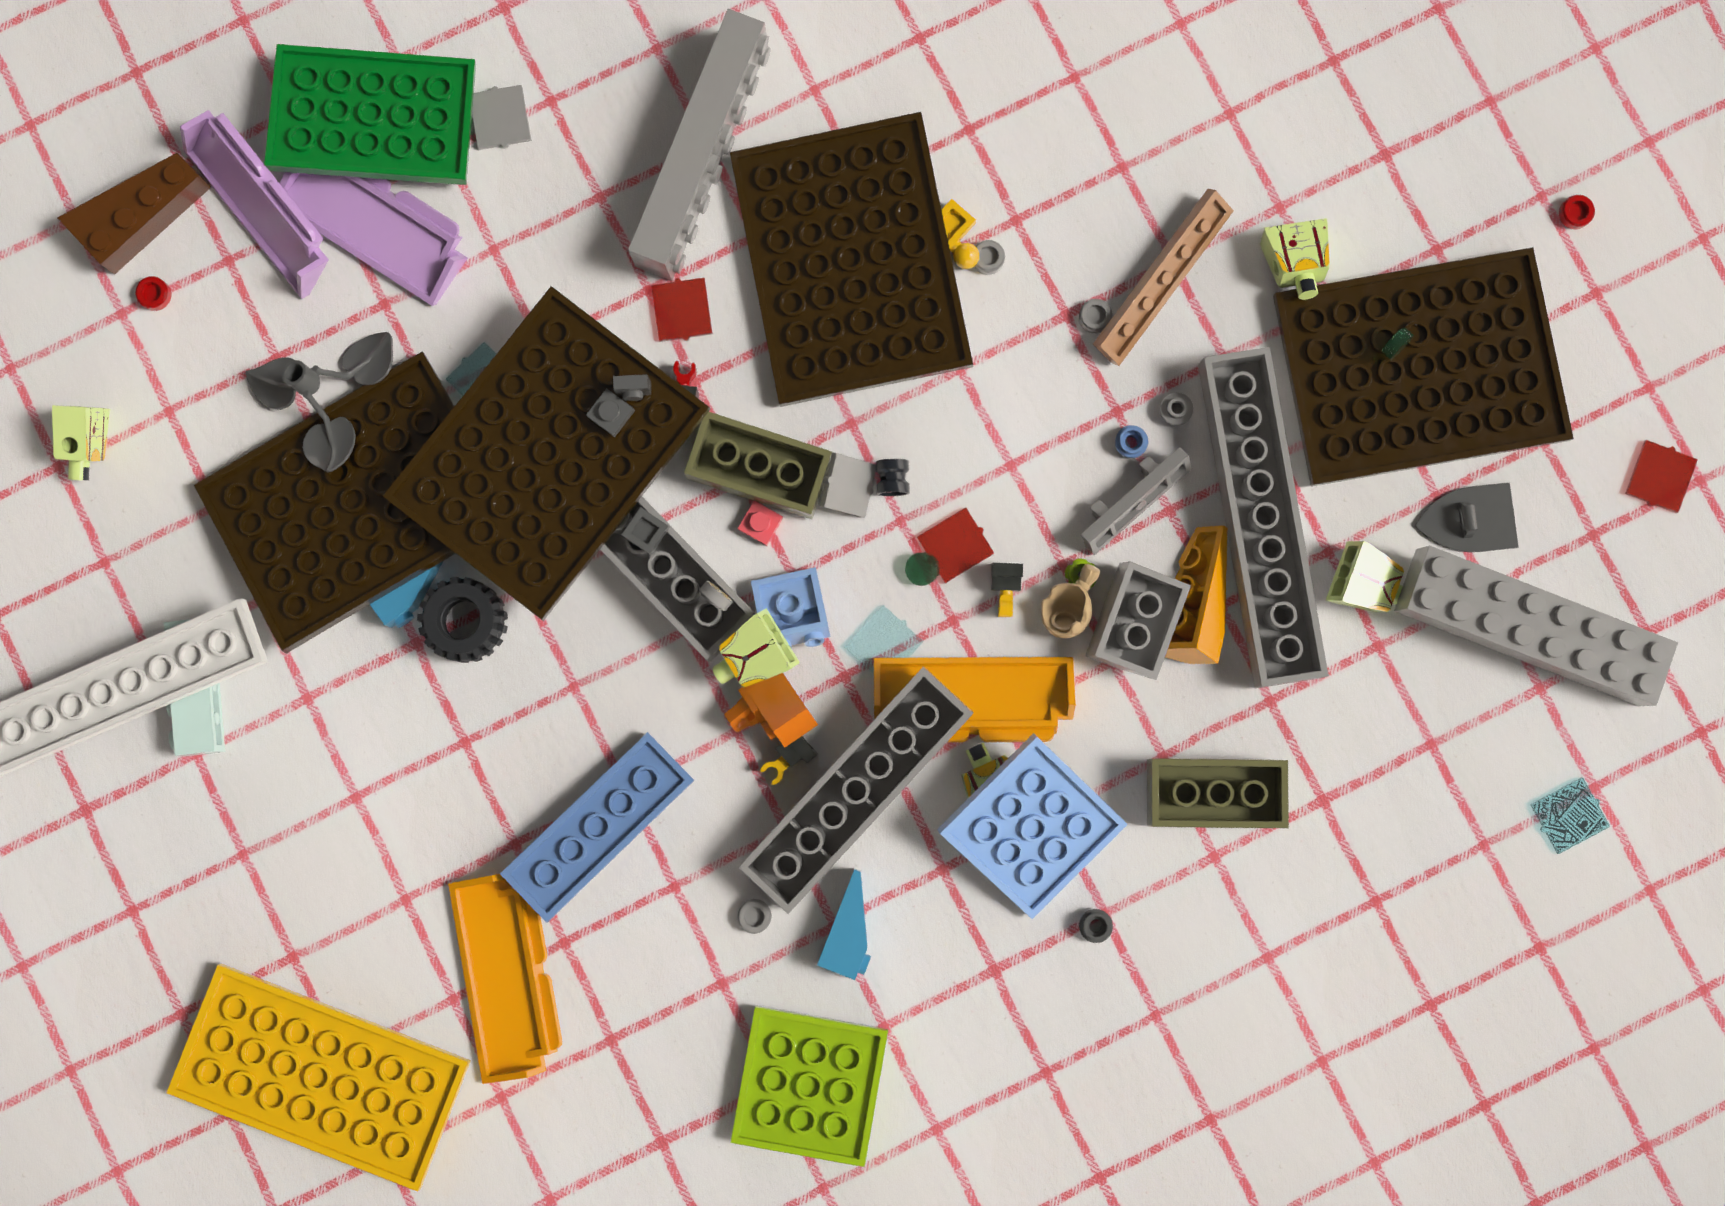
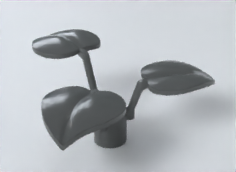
[246,332,393,472]

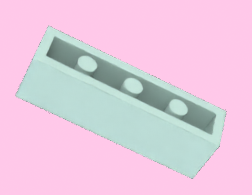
[162,619,225,756]

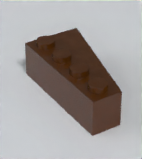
[57,153,211,274]

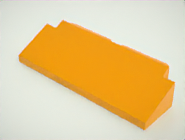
[874,657,1076,742]
[448,874,562,1084]

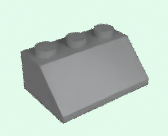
[1085,561,1191,680]

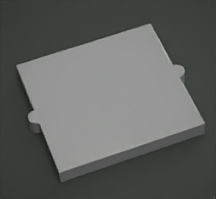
[472,85,532,150]
[820,452,876,518]

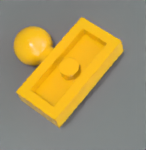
[942,199,979,269]

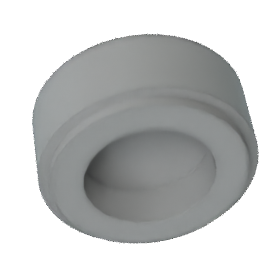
[974,240,1005,275]
[1079,299,1113,334]
[699,580,733,611]
[738,899,772,934]

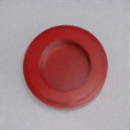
[1559,195,1595,230]
[135,276,172,311]

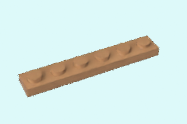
[1093,189,1234,366]

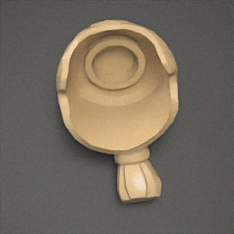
[1041,564,1100,639]

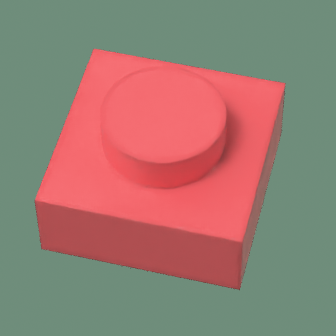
[738,500,783,546]

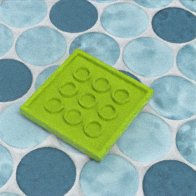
[730,1006,888,1167]

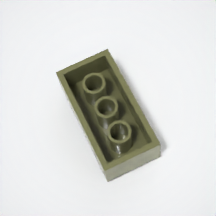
[684,412,832,520]
[1147,759,1289,829]

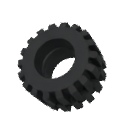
[417,577,508,663]

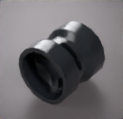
[876,459,910,496]

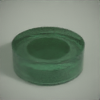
[1382,328,1414,360]
[905,552,940,586]

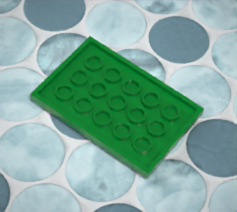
[264,44,476,185]

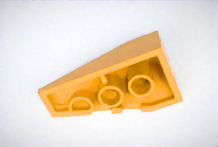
[1165,525,1228,664]

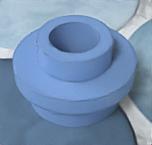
[1115,425,1148,458]

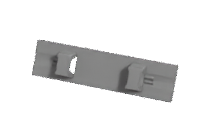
[1081,447,1192,555]

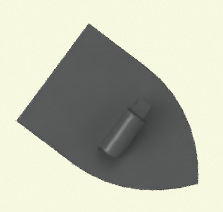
[1415,483,1519,553]

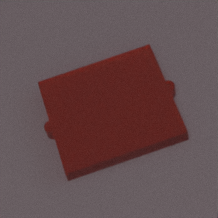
[651,277,713,342]
[1625,440,1698,513]
[917,508,995,584]

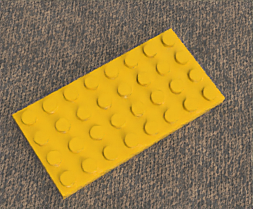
[166,964,471,1192]

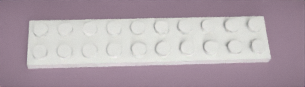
[0,599,268,776]

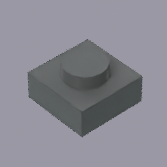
[613,375,651,401]
[586,388,635,438]
[622,507,670,555]

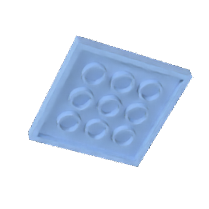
[937,733,1128,919]

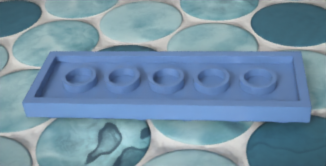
[500,732,694,923]

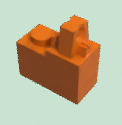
[724,673,818,747]

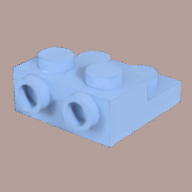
[751,567,831,649]

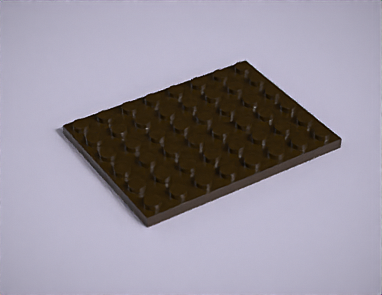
[730,112,973,407]
[1273,247,1574,487]
[383,286,710,621]
[194,351,456,654]

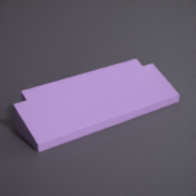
[180,110,329,299]
[280,172,468,306]

